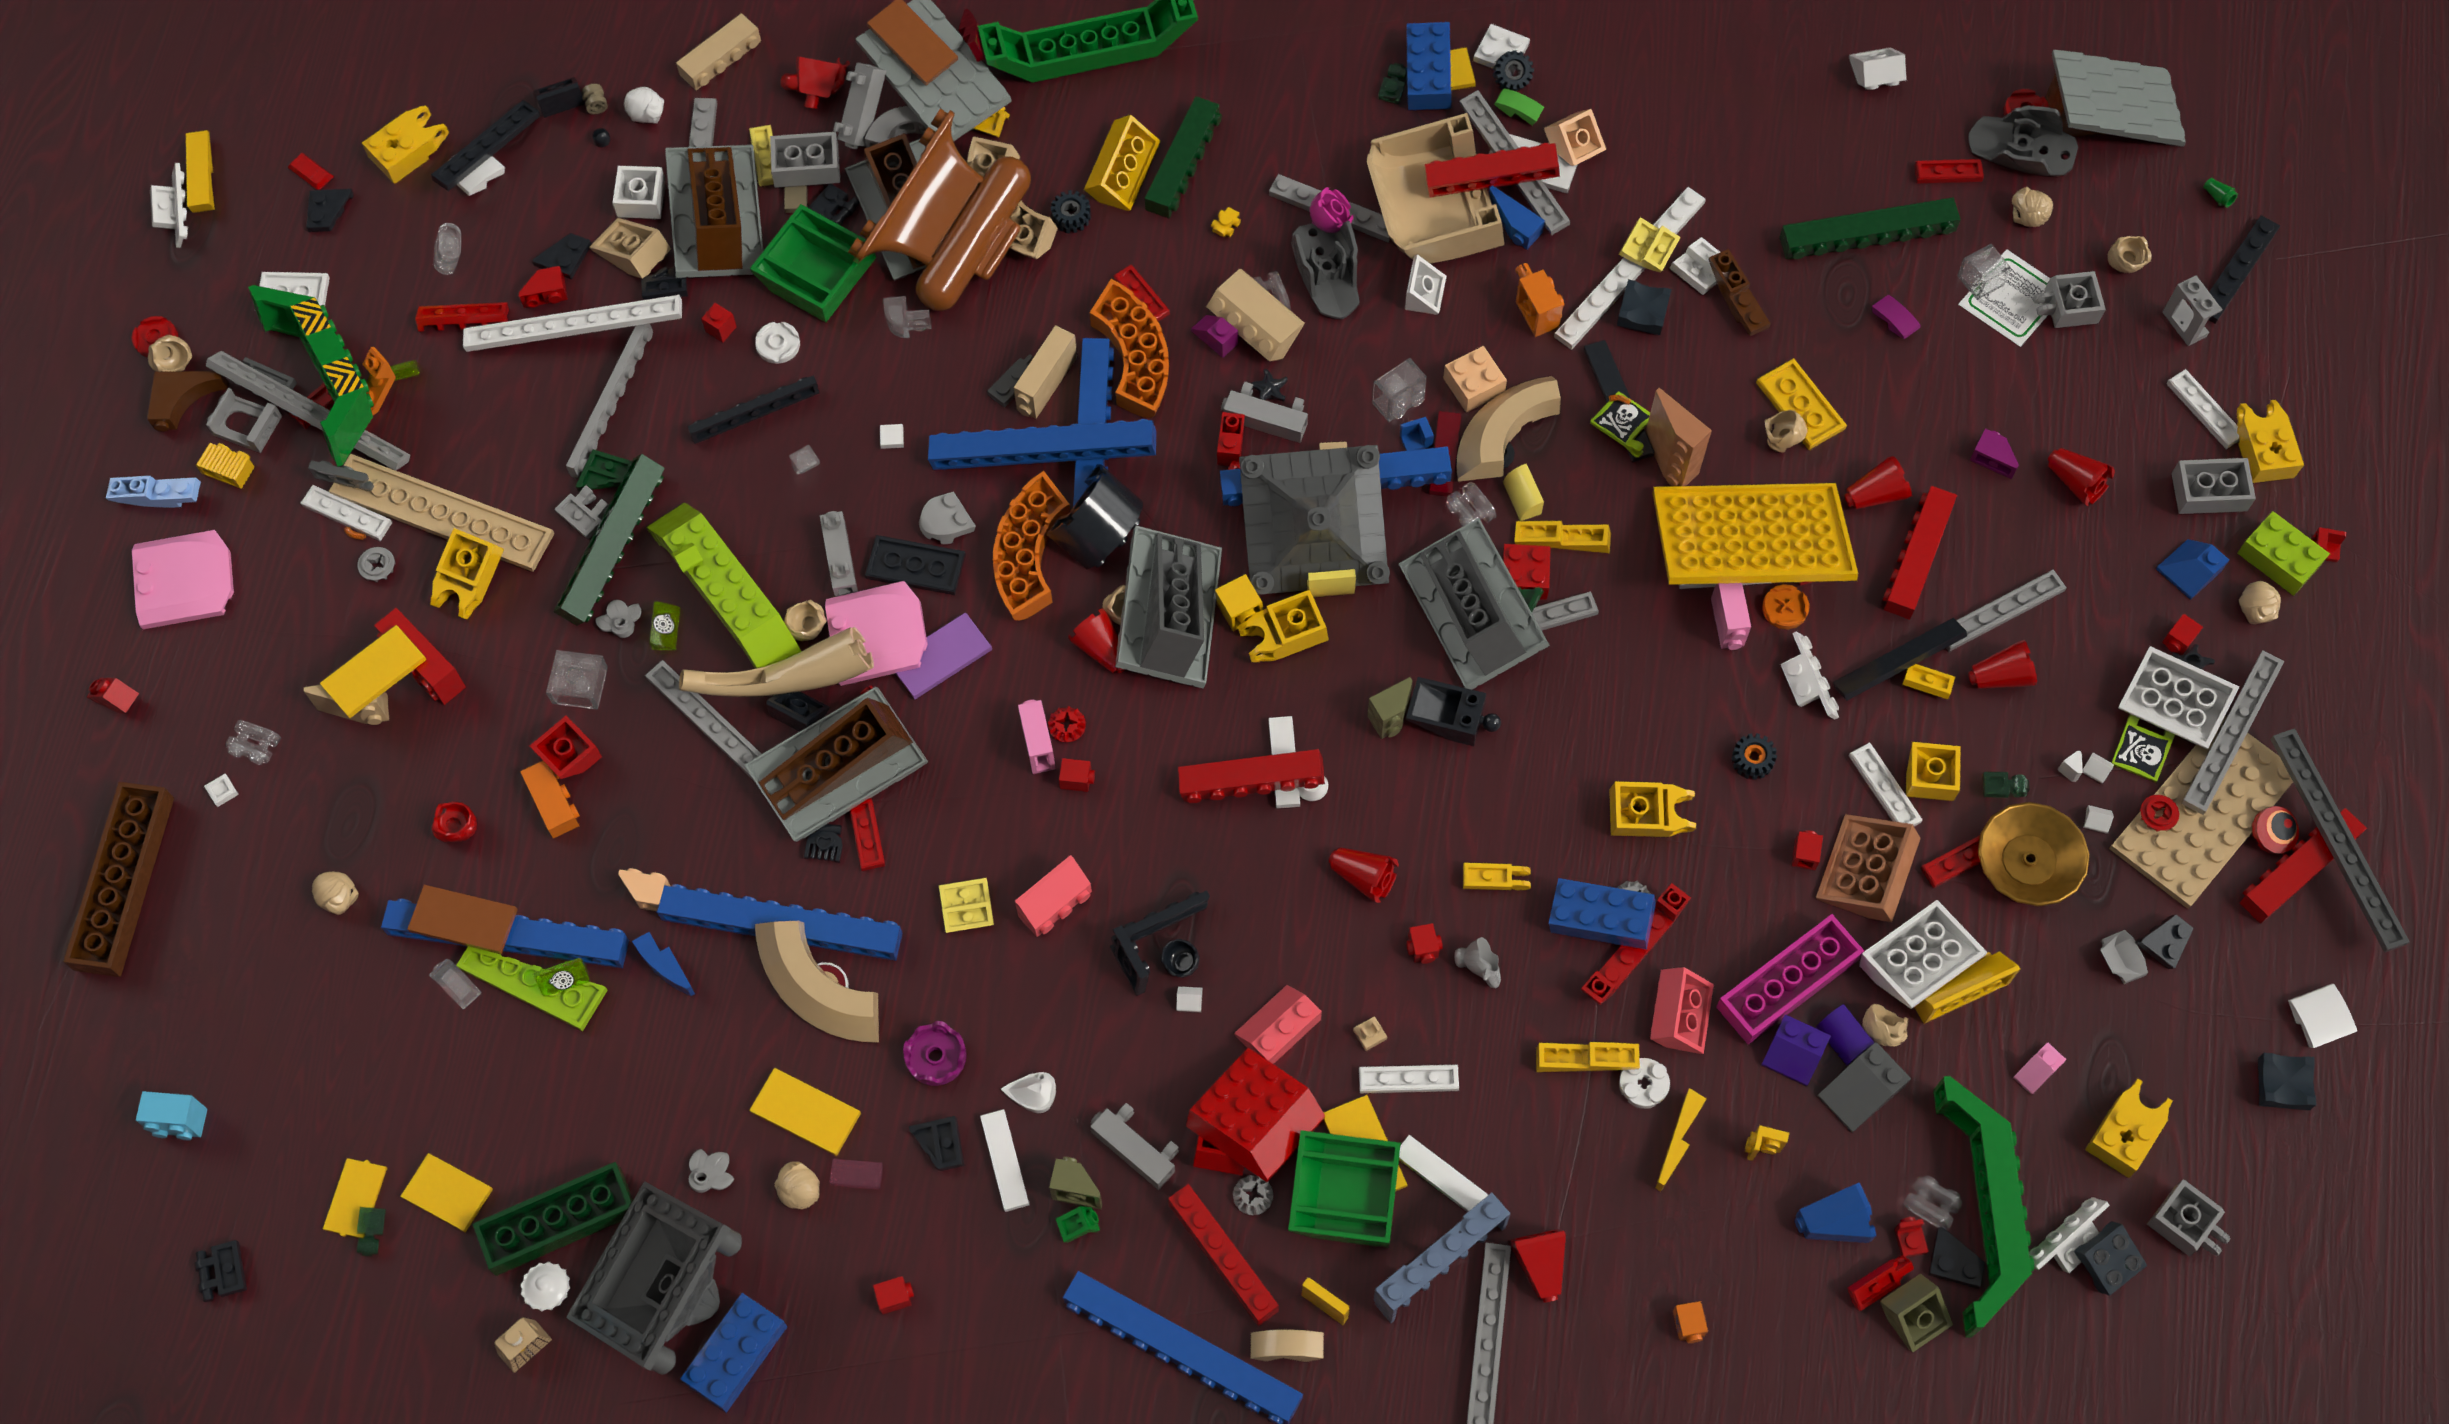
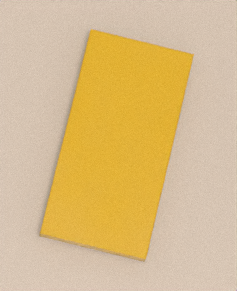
[1756,358,1847,450]
[320,625,426,718]
[749,1068,861,1156]
[1323,1095,1407,1192]

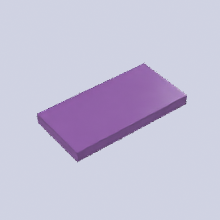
[895,612,992,700]

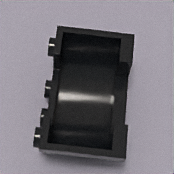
[1046,464,1143,569]

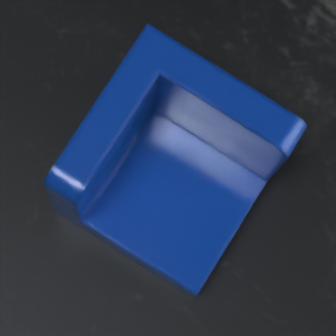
[1400,417,1434,451]

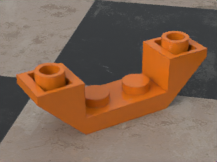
[362,347,396,415]

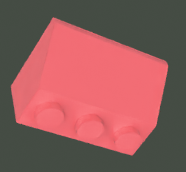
[1015,855,1092,937]
[1650,967,1714,1054]
[1234,985,1322,1064]

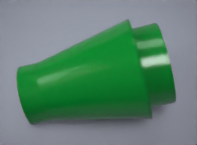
[2203,178,2238,208]

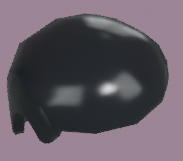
[1161,939,1200,978]

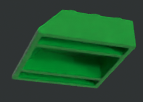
[750,204,876,322]
[1288,1130,1401,1248]

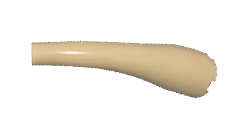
[679,627,874,697]

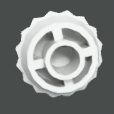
[520,1262,570,1311]

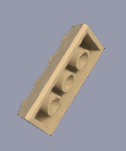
[1206,269,1305,361]

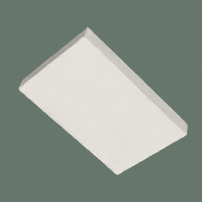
[255,272,330,311]

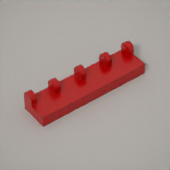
[415,302,509,332]

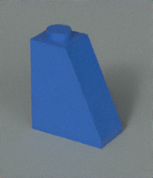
[1795,1182,1876,1243]

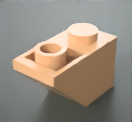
[618,868,670,911]

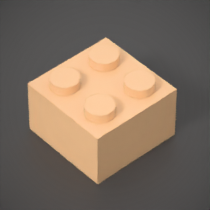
[1443,346,1507,413]

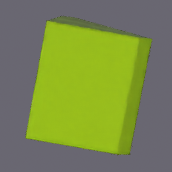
[671,542,703,573]

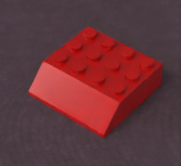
[1186,1047,1325,1182]

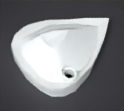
[1001,1072,1056,1113]

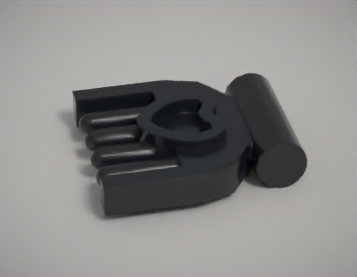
[804,824,843,863]

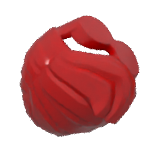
[431,802,477,842]

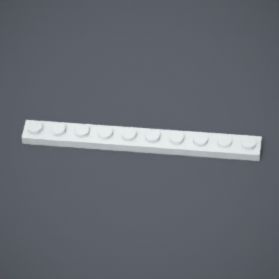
[1554,187,1705,350]
[463,295,682,352]

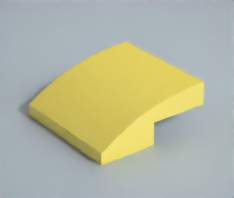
[1619,217,1681,273]
[1307,569,1356,597]
[939,878,994,933]

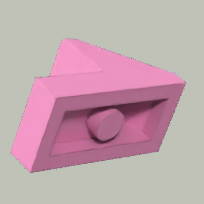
[2013,1042,2067,1095]

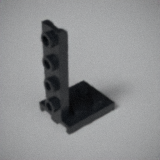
[1110,890,1210,996]

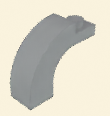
[865,106,927,148]

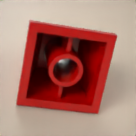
[1508,1229,1566,1303]

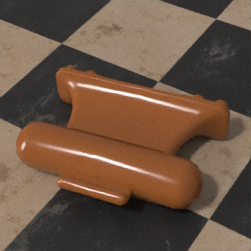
[848,108,1031,311]

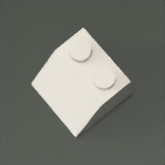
[1849,48,1906,90]

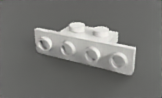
[150,163,187,248]
[1780,631,1839,720]
[2029,1197,2110,1273]

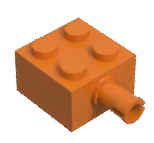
[1515,263,1564,337]

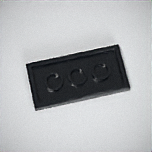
[865,535,966,595]

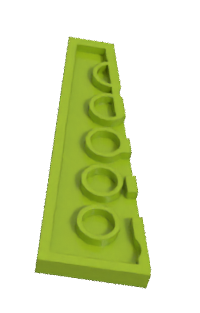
[456,946,608,1032]

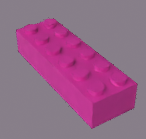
[1716,914,1864,1045]

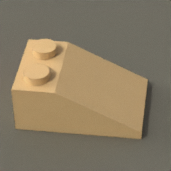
[590,218,671,279]
[304,685,389,725]

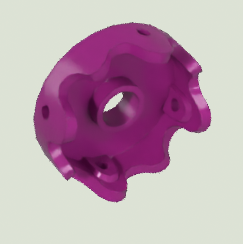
[903,1021,967,1086]

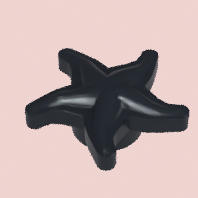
[1251,369,1288,401]
[2173,644,2215,670]

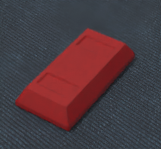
[288,153,334,190]

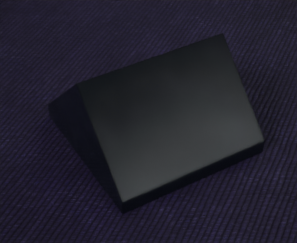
[534,77,585,118]
[766,691,829,732]

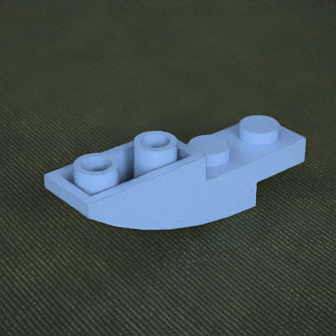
[106,476,201,508]

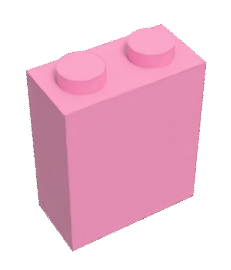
[1711,583,1751,650]
[1018,700,1056,774]

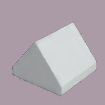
[2058,751,2083,782]
[2082,753,2114,784]
[2083,805,2114,834]
[1177,986,1203,1012]

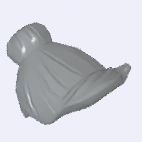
[1454,937,1501,988]

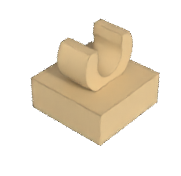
[1353,1016,1387,1051]

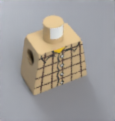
[494,1317,552,1373]

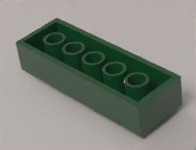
[473,1161,633,1276]

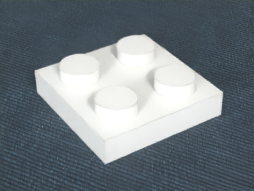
[1473,24,1530,76]

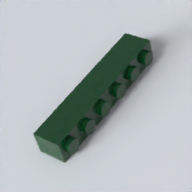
[1145,96,1222,218]

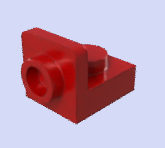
[1894,1217,1928,1258]

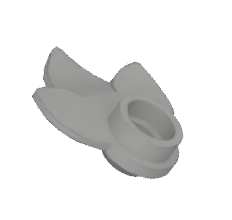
[596,600,642,638]
[689,1149,734,1193]

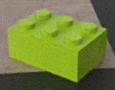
[2237,511,2330,596]

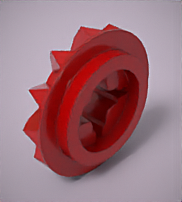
[1048,706,1086,742]
[2139,795,2179,832]

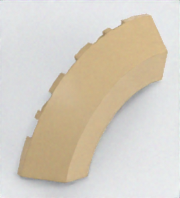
[967,137,1058,259]
[1456,376,1561,482]
[755,921,879,1042]

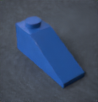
[1489,185,1545,250]

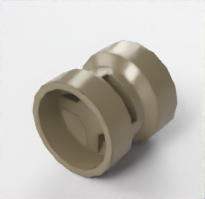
[581,84,608,114]

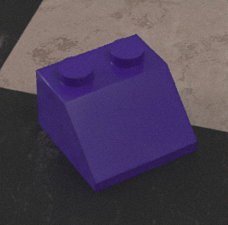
[1761,1014,1831,1087]

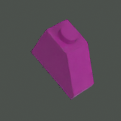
[1191,315,1238,358]
[1970,428,2019,479]

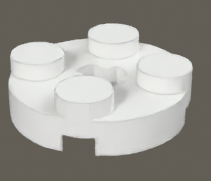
[1619,1058,1670,1109]

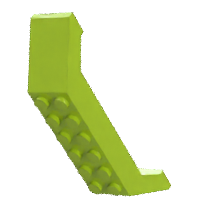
[646,502,802,696]

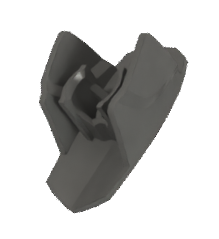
[1968,106,2078,176]
[1291,221,1360,319]

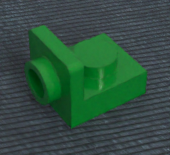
[1056,1206,1100,1243]

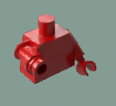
[780,57,850,109]

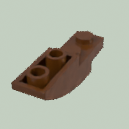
[1708,249,1771,336]

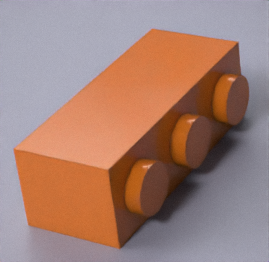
[520,761,580,839]

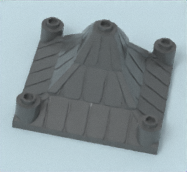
[1239,445,1390,595]
[566,1181,742,1375]

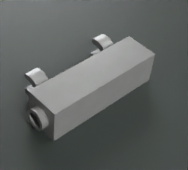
[833,63,886,149]
[1221,382,1308,443]
[820,511,858,597]
[1090,1103,1179,1190]

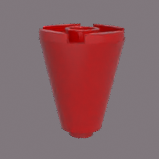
[2048,448,2115,506]
[1844,456,1912,509]
[1068,608,1126,674]
[1968,640,2037,689]
[1329,847,1399,903]

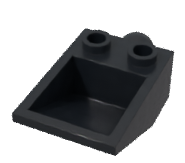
[1406,677,1501,746]

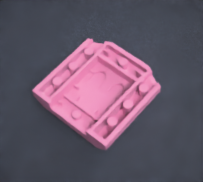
[132,530,234,629]
[825,581,928,686]

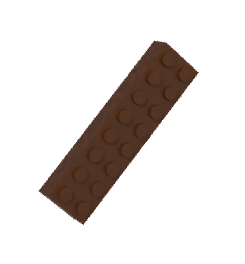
[63,782,174,977]

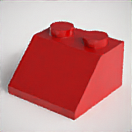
[530,716,602,779]
[1193,1135,1244,1175]

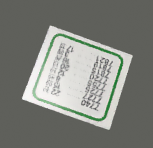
[1959,250,2050,347]

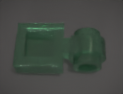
[1378,62,1407,104]
[1982,772,2030,798]
[357,1207,386,1257]

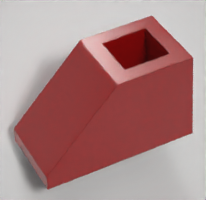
[519,266,568,308]
[1217,412,1245,466]
[87,678,139,713]

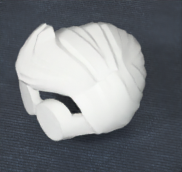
[624,87,664,123]

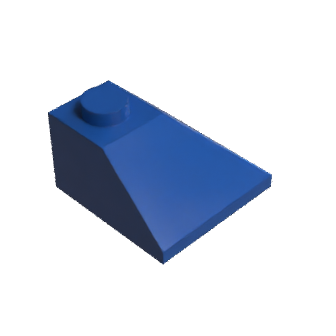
[2156,539,2229,600]

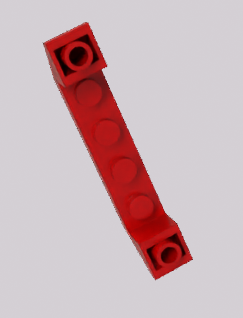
[1581,883,1691,1005]

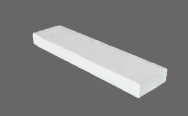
[2166,369,2240,449]
[301,485,392,541]
[1269,716,1300,808]
[1849,743,1922,826]
[1359,1065,1459,1093]
[980,1109,1029,1212]
[1399,1135,1488,1212]

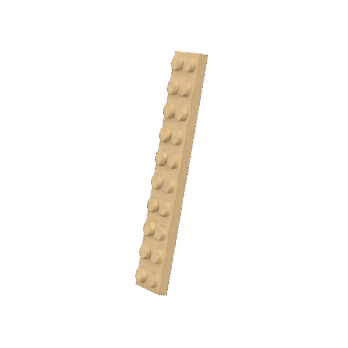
[329,454,554,572]

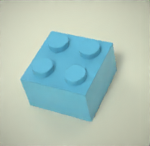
[136,1091,207,1140]

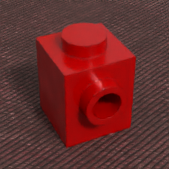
[1406,923,1443,964]

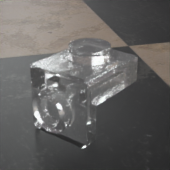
[789,445,820,475]

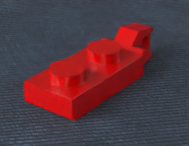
[1847,1255,1914,1311]

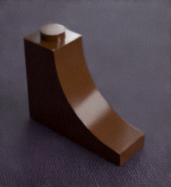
[147,371,229,432]

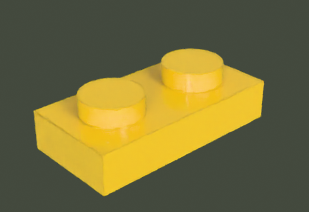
[1902,664,1955,699]

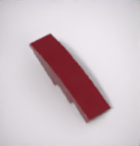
[958,9,985,62]

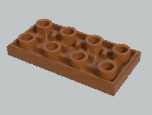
[867,0,958,86]
[407,885,518,954]

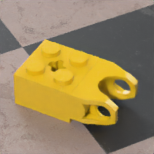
[362,106,449,184]
[2237,400,2304,483]
[430,528,504,619]
[1238,590,1329,662]
[1609,782,1696,837]
[2085,1078,2173,1178]

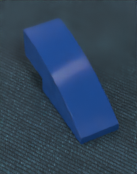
[632,932,695,996]

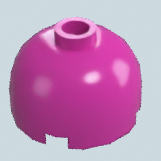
[1310,187,1353,233]

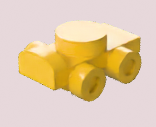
[1211,207,1241,237]

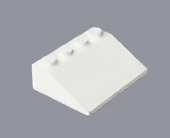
[2118,646,2239,749]
[1860,900,1987,1009]

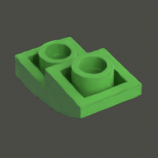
[1494,88,1544,125]

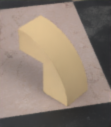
[1251,1330,1323,1362]

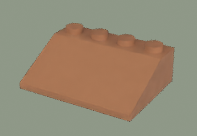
[1646,388,1712,486]
[1816,814,1920,922]

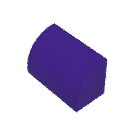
[1816,1004,1874,1066]

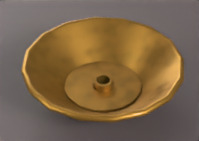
[1978,802,2090,907]

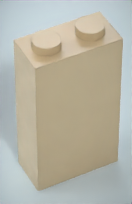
[1014,325,1077,419]

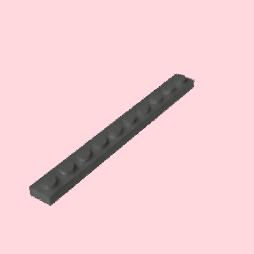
[2270,728,2410,953]

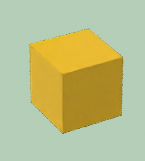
[1215,574,1263,631]

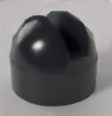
[592,128,611,147]

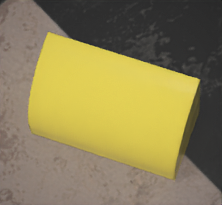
[1503,464,1544,521]

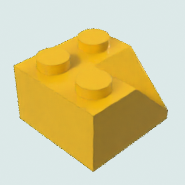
[1906,742,1961,801]

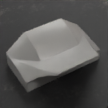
[2100,930,2148,984]

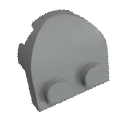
[919,491,976,544]

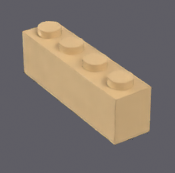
[676,13,761,90]

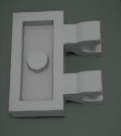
[555,486,609,540]

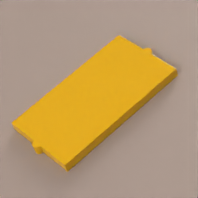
[323,1158,387,1239]

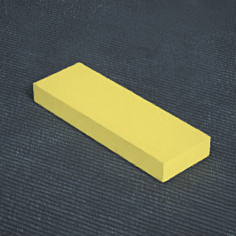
[749,125,774,186]

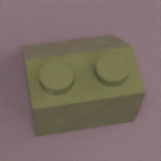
[1367,677,1412,739]
[1049,1157,1102,1209]
[1880,1274,1953,1353]

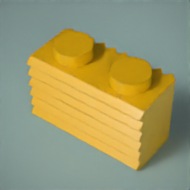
[196,443,254,489]

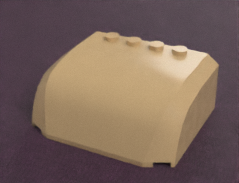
[1367,113,1504,263]

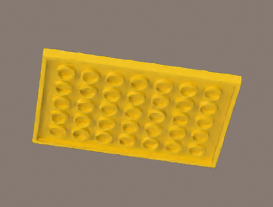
[1653,483,1858,585]

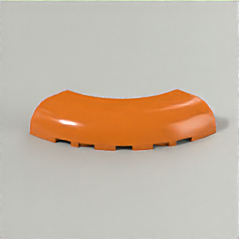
[1090,279,1169,418]
[993,471,1070,621]

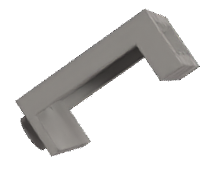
[2163,276,2222,346]
[206,388,282,453]

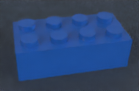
[1407,22,1452,110]
[1549,878,1656,950]
[680,1293,787,1413]

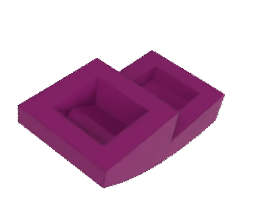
[1872,295,1921,339]

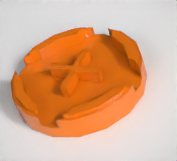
[1762,584,1809,630]

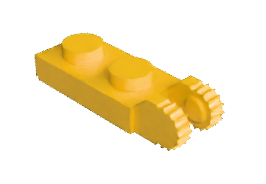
[1463,863,1531,890]

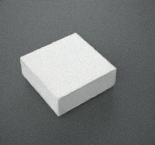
[880,424,904,449]
[204,774,239,807]

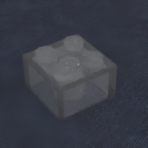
[1372,358,1427,422]
[546,650,608,709]

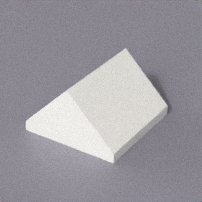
[1405,254,1446,315]

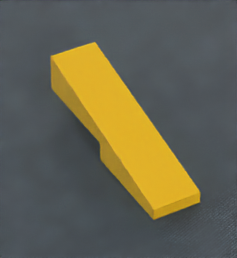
[186,130,215,213]
[1515,521,1611,553]
[1536,1042,1640,1072]
[1656,1088,1706,1192]

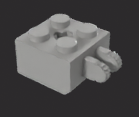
[2033,271,2106,328]
[2147,1179,2231,1257]

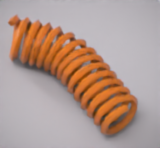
[1609,394,1631,405]
[344,527,366,540]

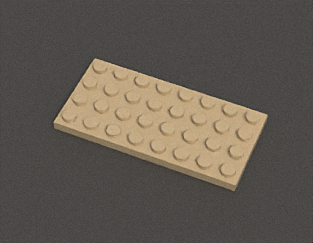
[2109,716,2293,909]

